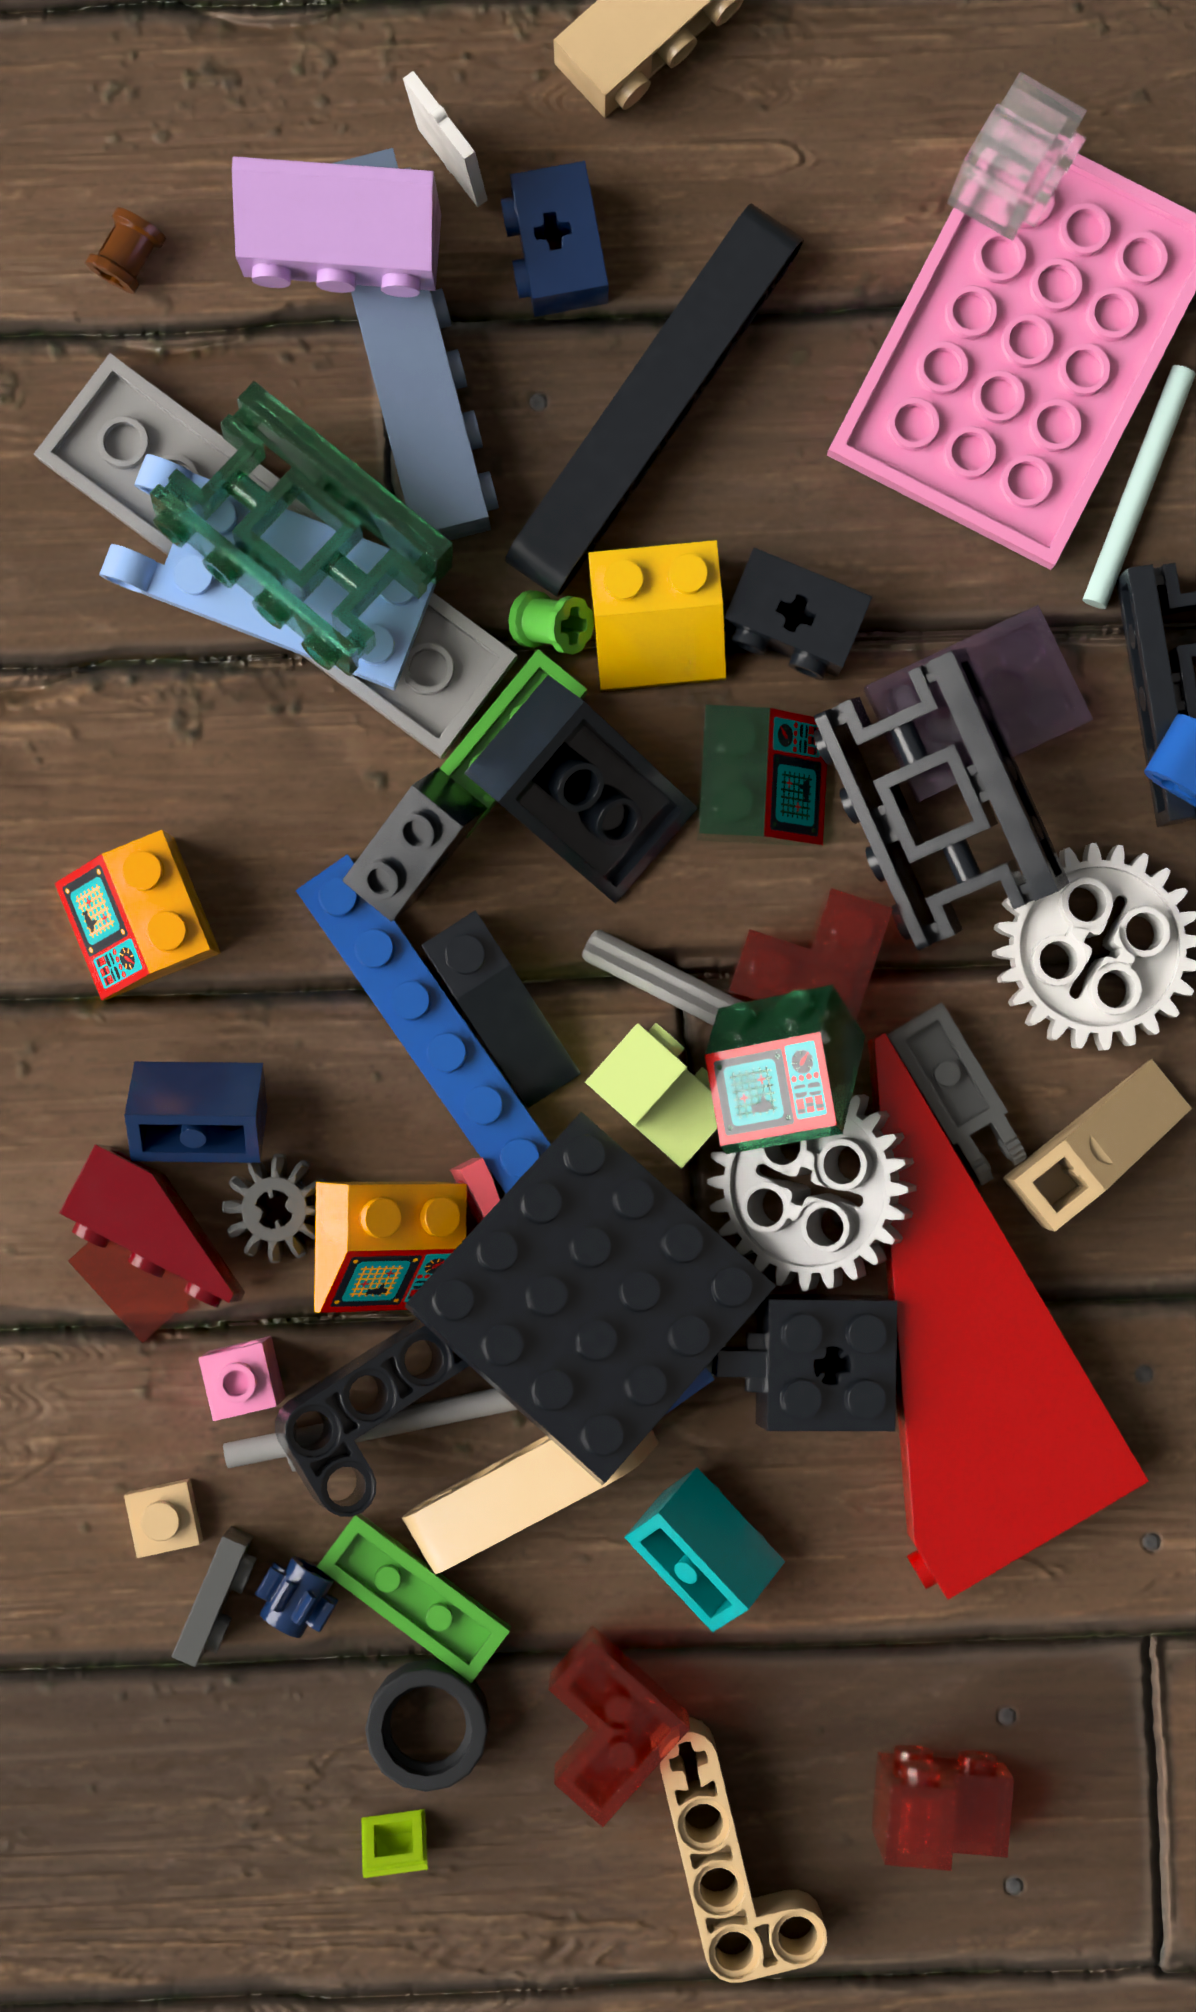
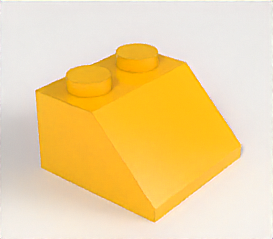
[588,540,726,692]

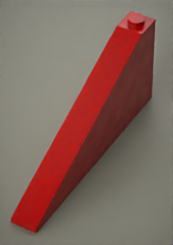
[868,1033,1149,1600]

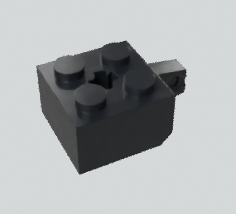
[711,1294,897,1432]

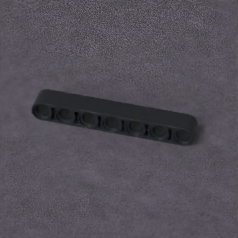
[505,203,804,597]

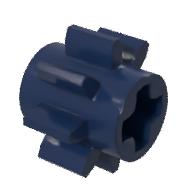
[255,1556,339,1638]

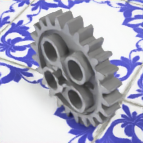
[707,1084,916,1291]

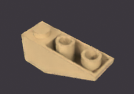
[554,0,744,118]
[1003,1059,1192,1231]

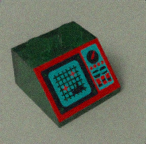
[696,704,827,847]
[705,984,866,1154]

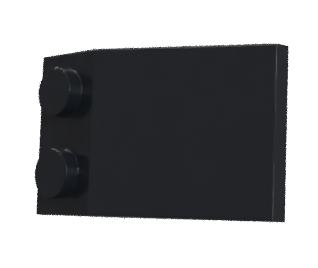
[464,675,698,904]

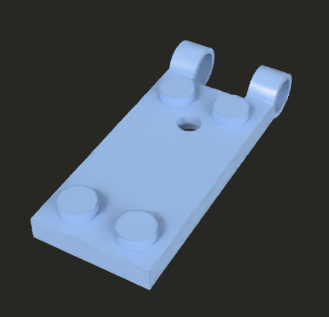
[99,454,441,691]

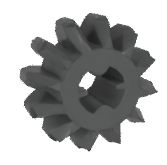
[222,1153,326,1263]

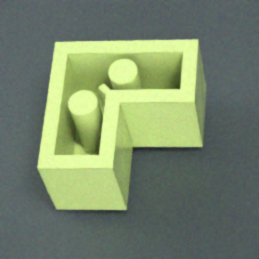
[585,1023,717,1168]

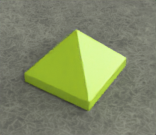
[361,1809,428,1878]

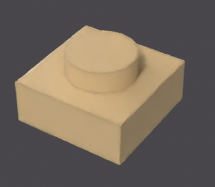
[124,1478,203,1558]

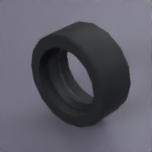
[365,1658,490,1792]

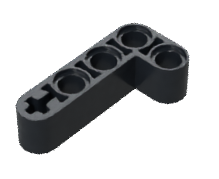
[275,1319,469,1517]

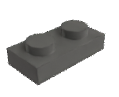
[171,1526,257,1667]

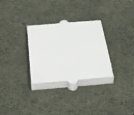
[403,71,488,207]

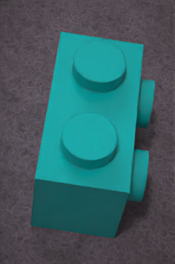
[624,1467,785,1632]

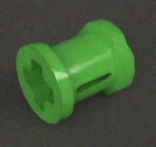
[508,590,594,655]

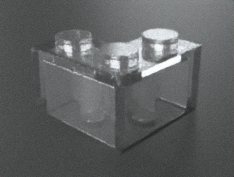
[947,71,1087,241]

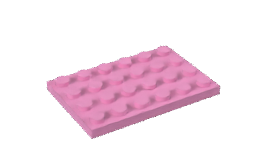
[827,115,1196,570]

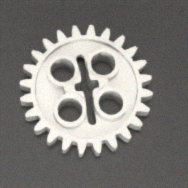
[992,843,1196,1051]

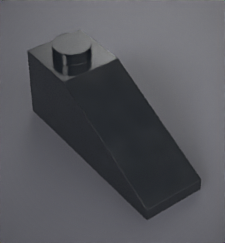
[421,910,581,1108]

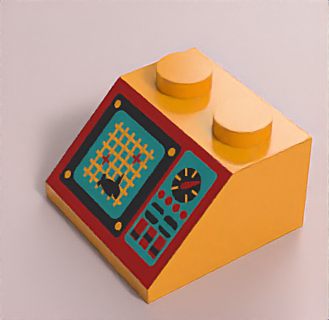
[55,830,221,1001]
[314,1181,467,1313]

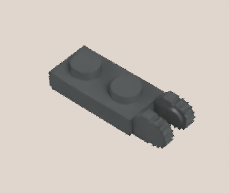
[886,1002,1028,1186]

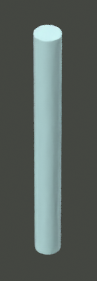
[1083,365,1196,609]

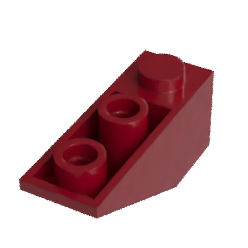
[59,1144,245,1308]

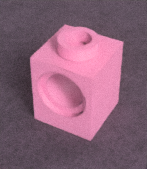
[199,1336,286,1421]

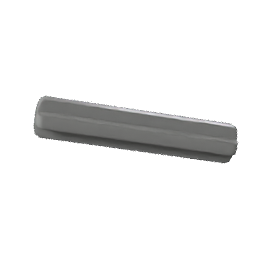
[582,930,760,1040]

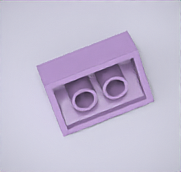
[232,156,441,297]

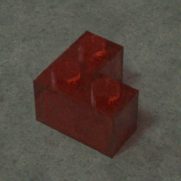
[726,888,893,1033]
[548,1625,690,1828]
[871,1745,1014,1871]

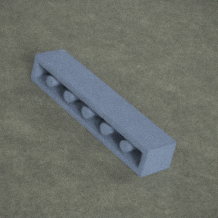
[331,148,499,549]

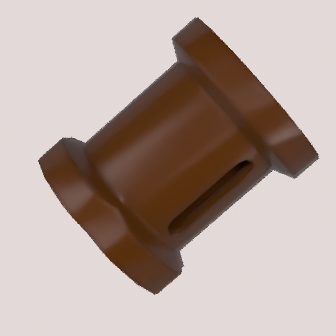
[85,207,166,294]

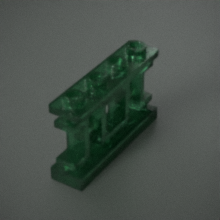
[149,381,453,676]

